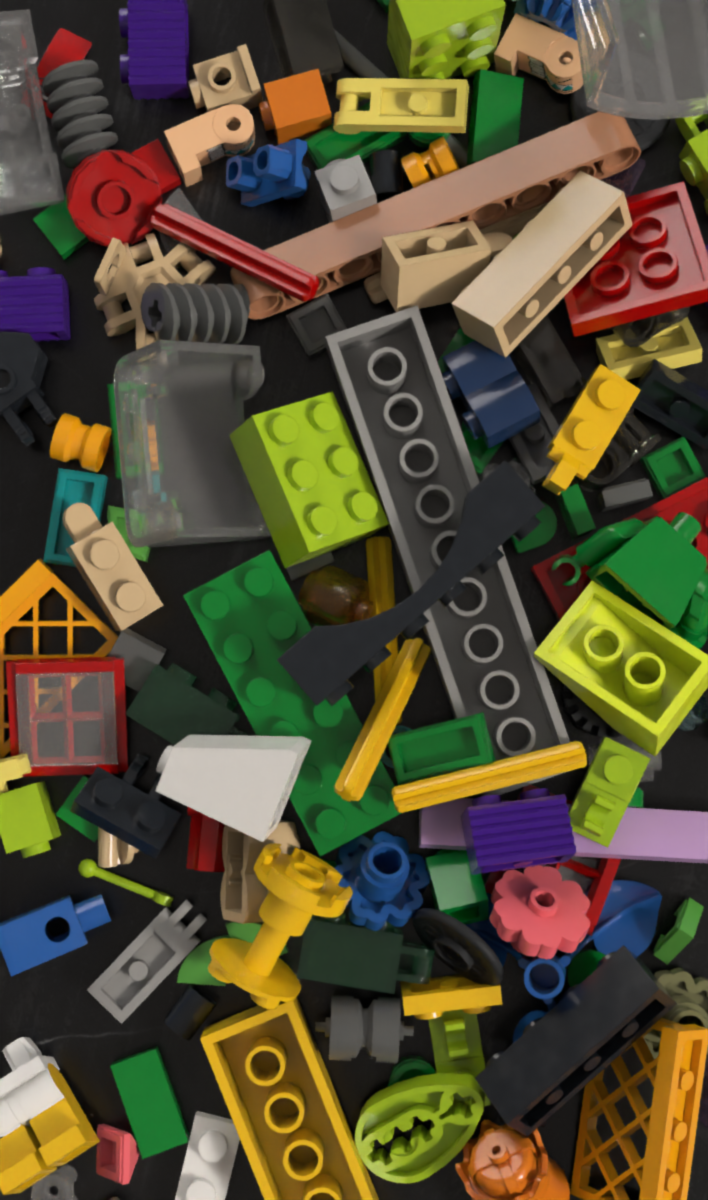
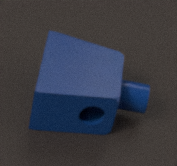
[0,894,111,977]

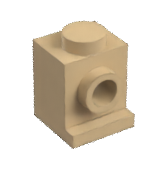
[188,44,263,112]

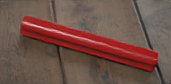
[150,204,320,302]

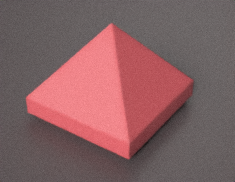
[96,1124,140,1185]

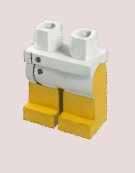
[0,1037,100,1195]

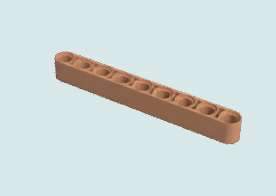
[230,108,641,320]

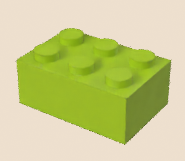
[387,0,506,79]
[229,391,389,568]

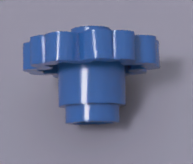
[334,831,430,931]

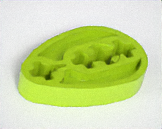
[355,1073,485,1184]

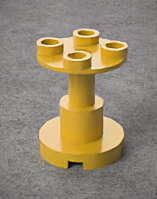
[208,843,353,1010]

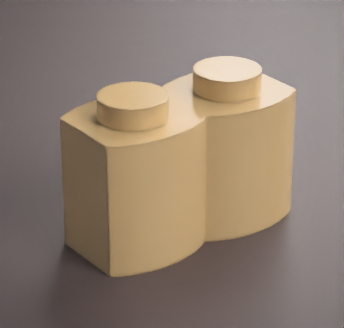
[220,820,300,924]

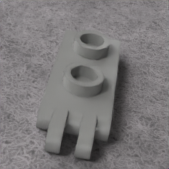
[87,899,207,1024]

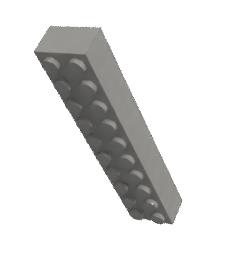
[325,305,570,797]

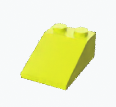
[534,580,708,757]

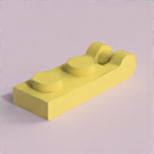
[333,78,469,135]

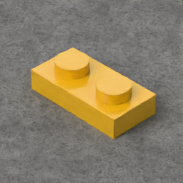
[400,975,503,1020]

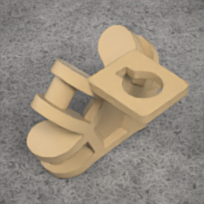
[94,232,216,358]

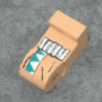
[494,13,587,94]
[164,104,255,187]

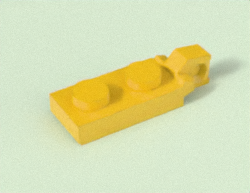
[542,364,641,496]

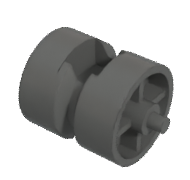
[315,995,414,1063]

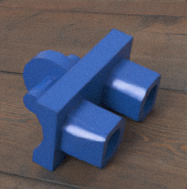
[226,139,311,207]

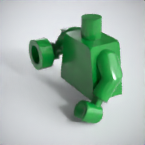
[551,512,708,649]

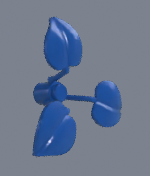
[435,880,662,1043]

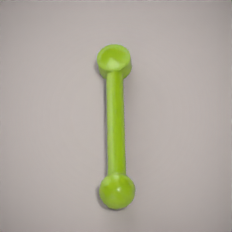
[78,859,174,907]

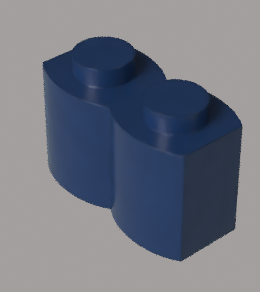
[442,340,540,448]

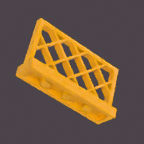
[0,558,119,759]
[570,1018,708,1200]

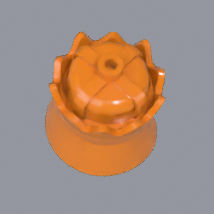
[455,1120,570,1200]

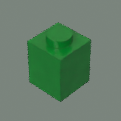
[426,849,489,925]

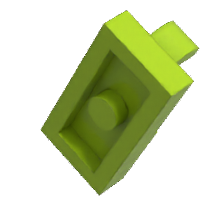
[568,737,651,848]
[428,1009,491,1107]

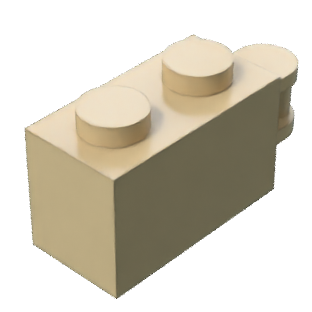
[380,220,513,312]
[62,503,163,631]

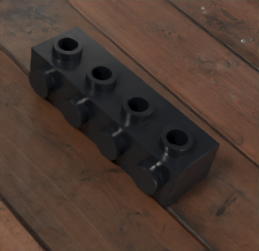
[475,945,677,1137]

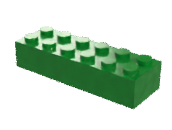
[183,550,401,857]

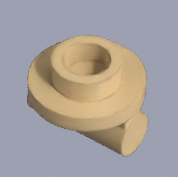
[98,827,139,868]

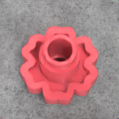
[489,865,590,960]

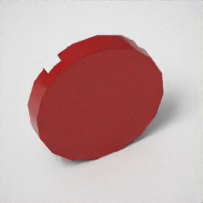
[66,150,162,247]

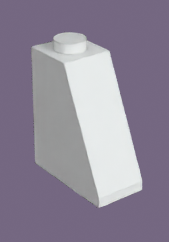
[156,735,312,842]

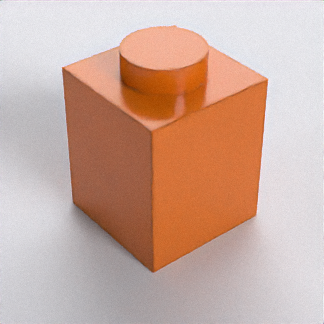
[258,69,332,145]

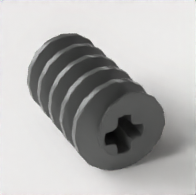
[42,60,118,169]
[140,283,250,345]

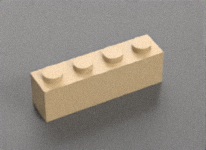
[451,171,633,358]

